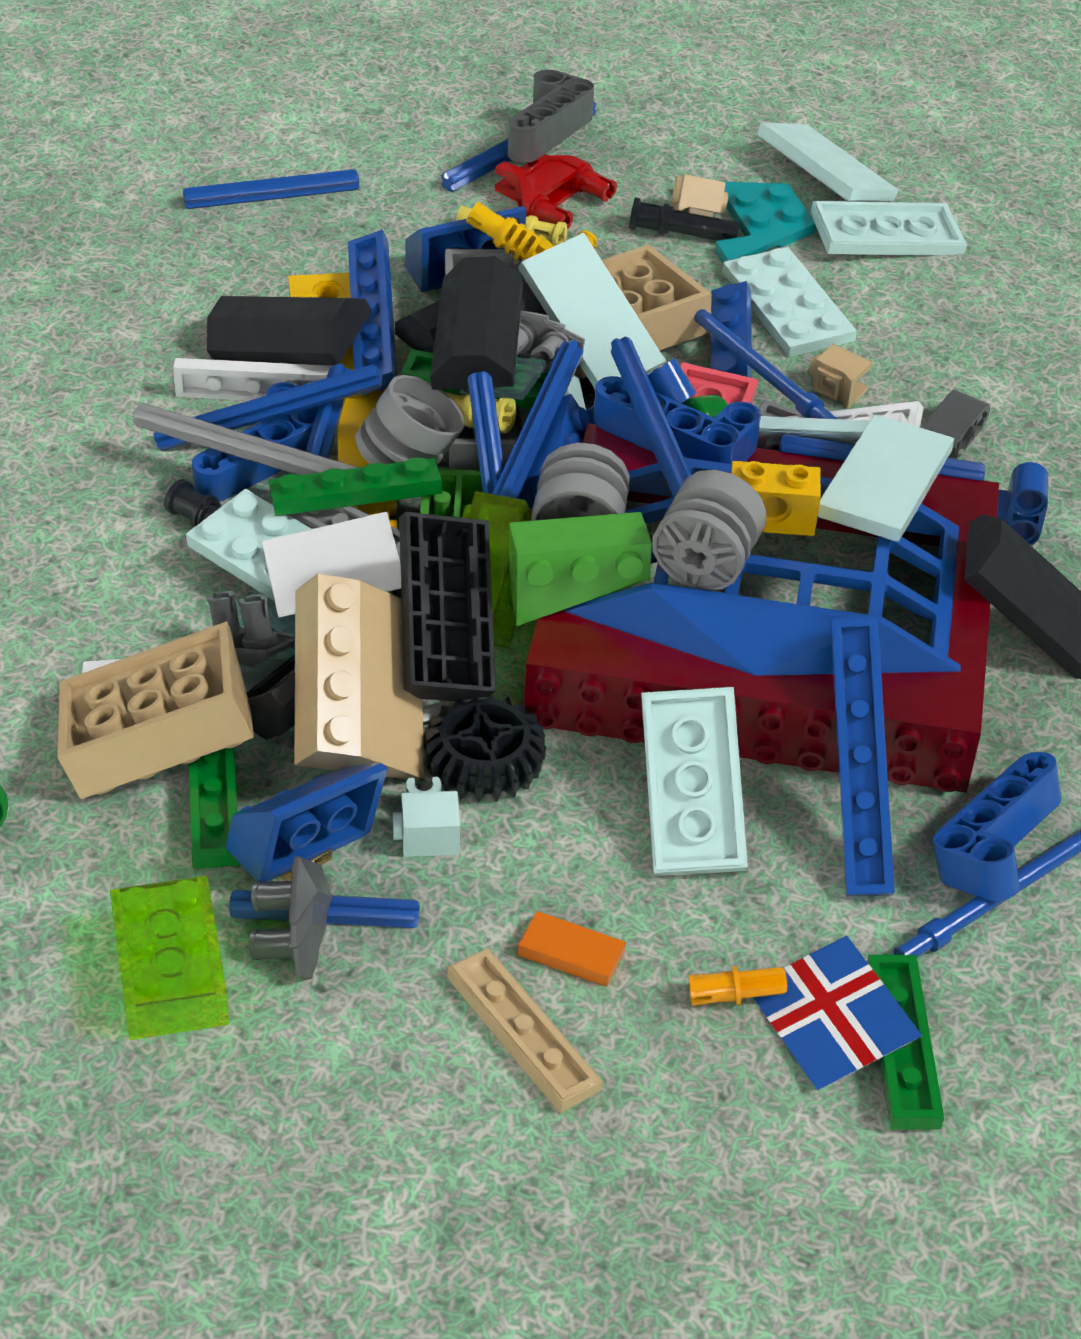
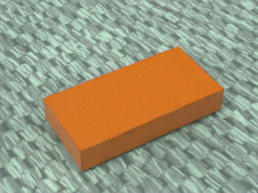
[518,911,626,987]

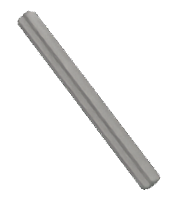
[133,403,357,475]

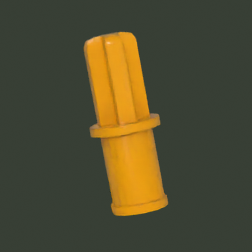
[688,966,788,1006]

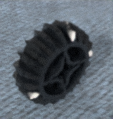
[424,694,546,803]

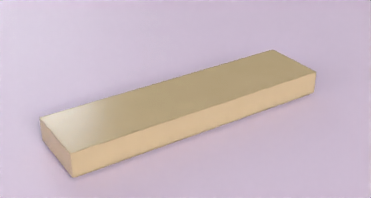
[447,948,603,1114]

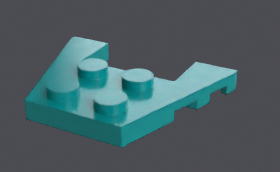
[715,181,815,263]

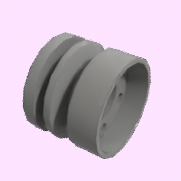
[355,375,465,465]
[532,443,630,521]
[652,469,766,591]

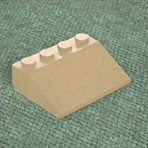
[575,244,712,378]
[294,573,424,780]
[58,621,254,800]

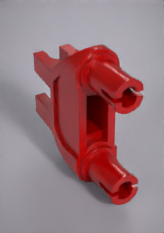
[495,154,617,230]

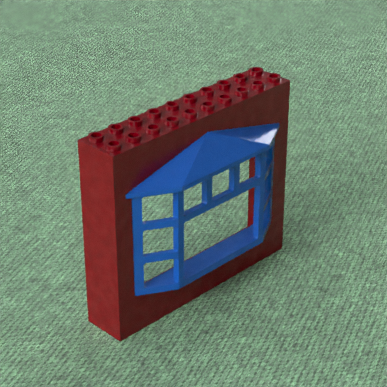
[524,424,999,793]

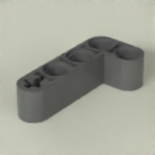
[508,69,594,163]
[920,390,990,459]

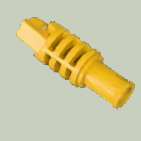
[466,201,554,261]

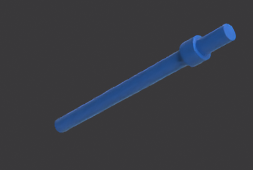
[694,309,838,419]
[893,830,1081,958]

